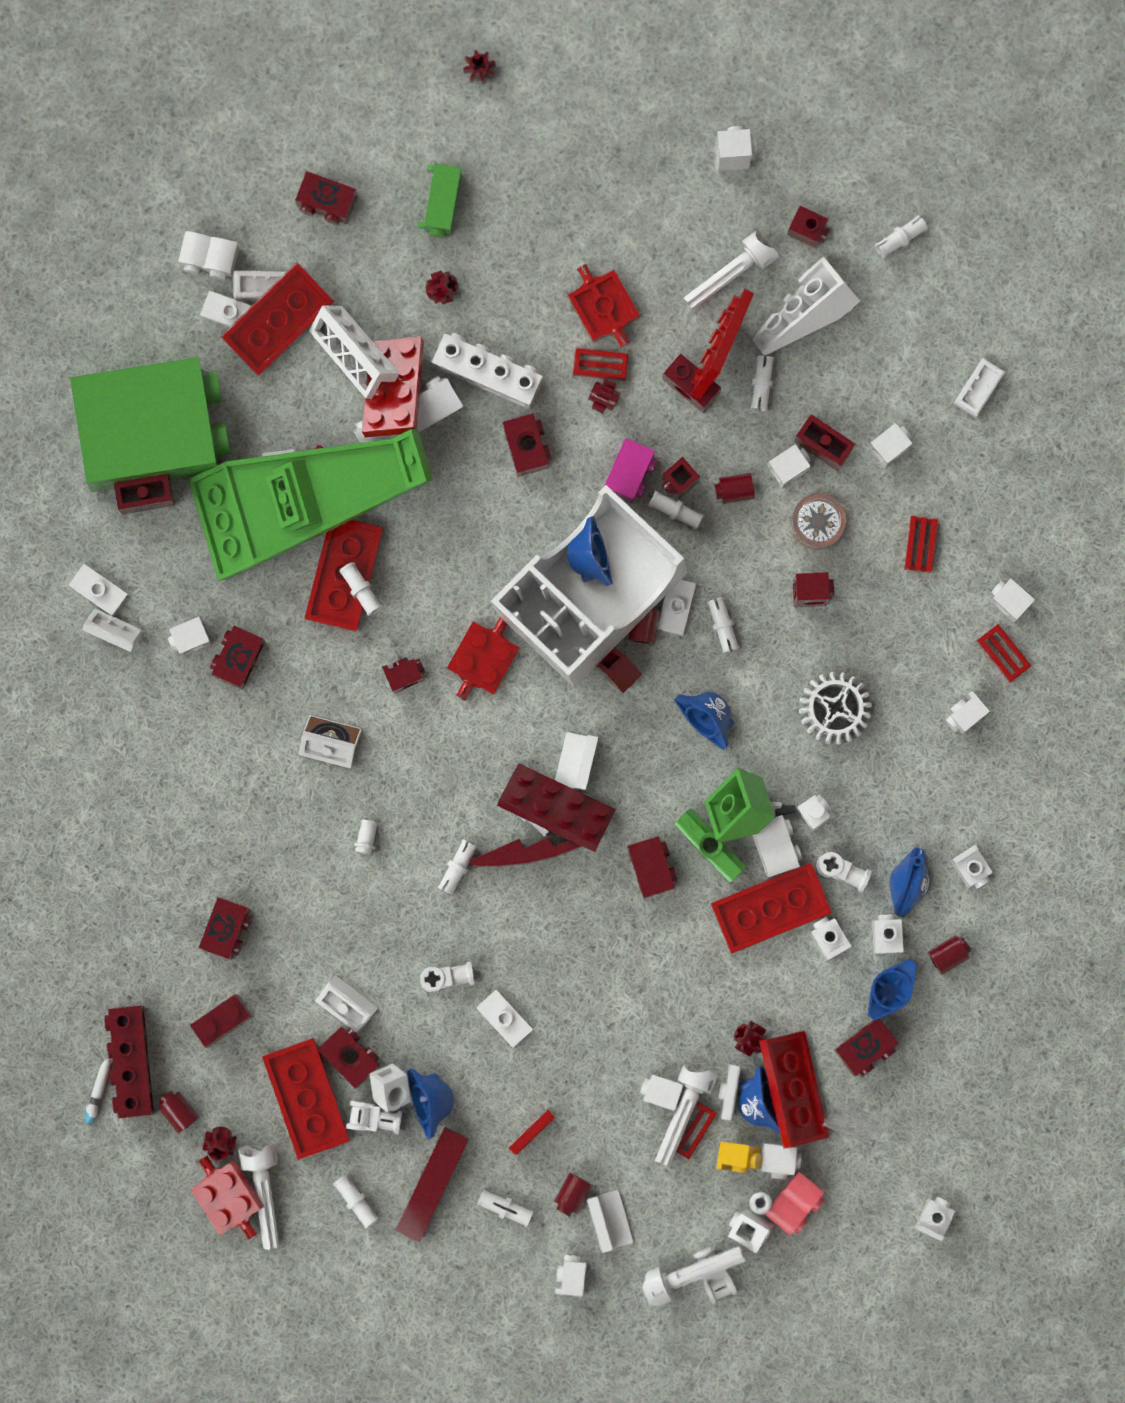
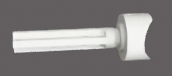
[684,229,779,310]
[655,1061,719,1167]
[238,1143,280,1250]
[642,1246,746,1306]

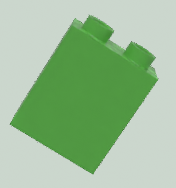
[70,357,230,492]

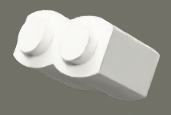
[178,231,240,280]
[753,816,802,878]

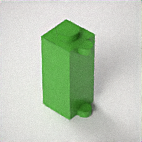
[417,164,462,238]

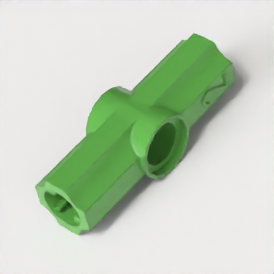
[673,808,746,883]

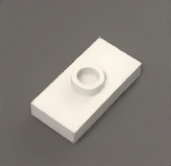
[233,271,286,299]
[200,291,251,327]
[953,358,1005,418]
[68,564,128,617]
[657,580,696,637]
[82,609,143,652]
[476,990,533,1048]
[718,1065,740,1121]

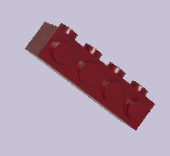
[104,1005,154,1119]

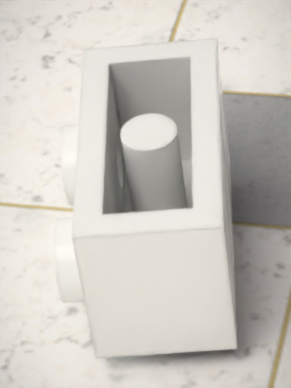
[716,126,756,171]

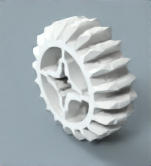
[799,672,872,745]

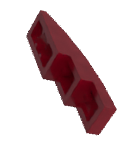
[470,837,582,867]
[395,1127,469,1243]

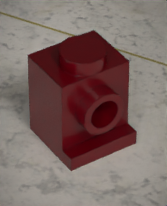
[382,657,426,694]

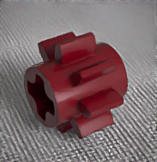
[463,50,496,85]
[426,270,459,305]
[588,379,621,414]
[734,1021,767,1057]
[202,1126,237,1161]

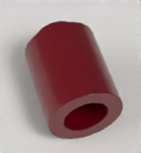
[714,473,755,504]
[628,607,660,644]
[927,935,971,975]
[158,1091,200,1134]
[554,1172,593,1216]

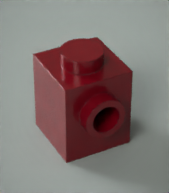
[787,206,830,248]
[661,457,700,499]
[596,647,642,693]

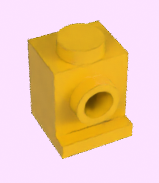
[716,1141,762,1173]

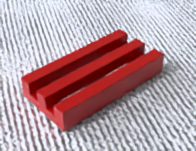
[573,348,629,381]
[904,516,938,573]
[977,624,1031,683]
[676,1101,717,1160]
[509,1110,555,1155]

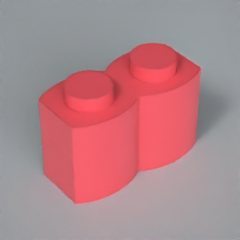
[764,1171,825,1235]

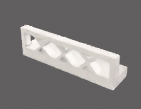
[309,306,399,399]

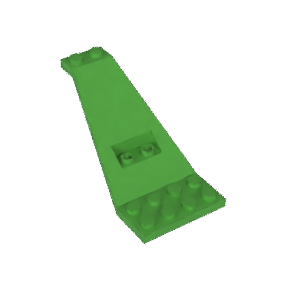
[189,429,433,581]

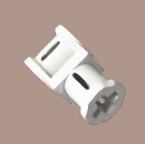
[816,852,872,893]
[420,961,475,993]
[346,1101,403,1135]
[693,1245,737,1305]

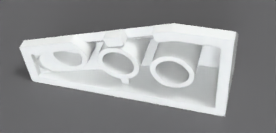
[752,257,860,355]

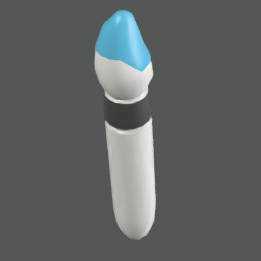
[86,1059,111,1124]

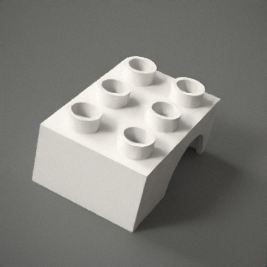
[491,485,688,688]

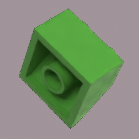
[704,768,775,843]

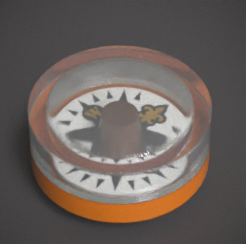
[791,493,846,550]

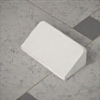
[316,976,378,1034]

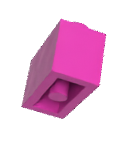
[604,438,657,503]

